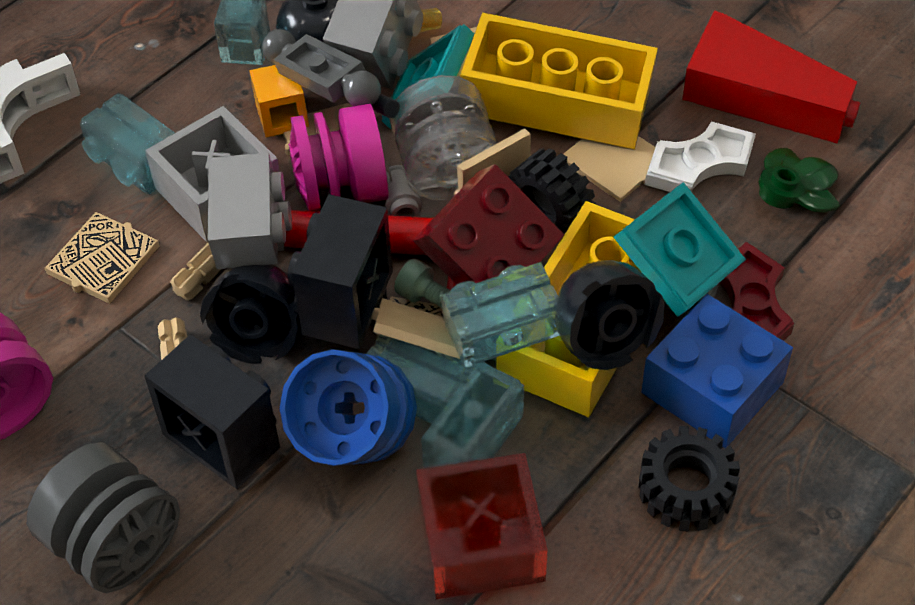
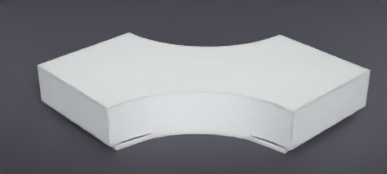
[644,121,756,192]

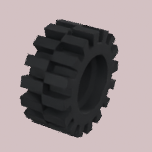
[508,148,596,239]
[638,426,740,532]

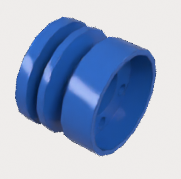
[279,349,417,466]

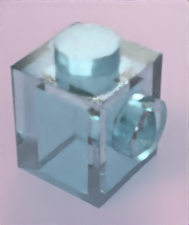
[214,0,270,65]

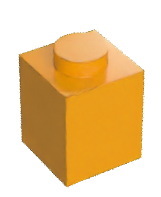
[249,65,309,138]

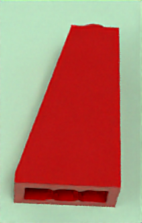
[682,11,861,144]

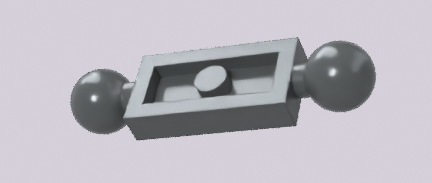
[262,29,381,106]

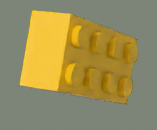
[458,12,658,150]
[496,201,642,418]

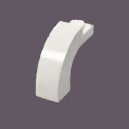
[0,53,81,184]

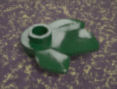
[758,148,840,212]

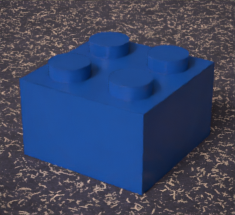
[641,294,793,448]

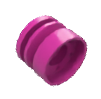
[288,104,388,211]

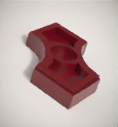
[720,242,794,341]

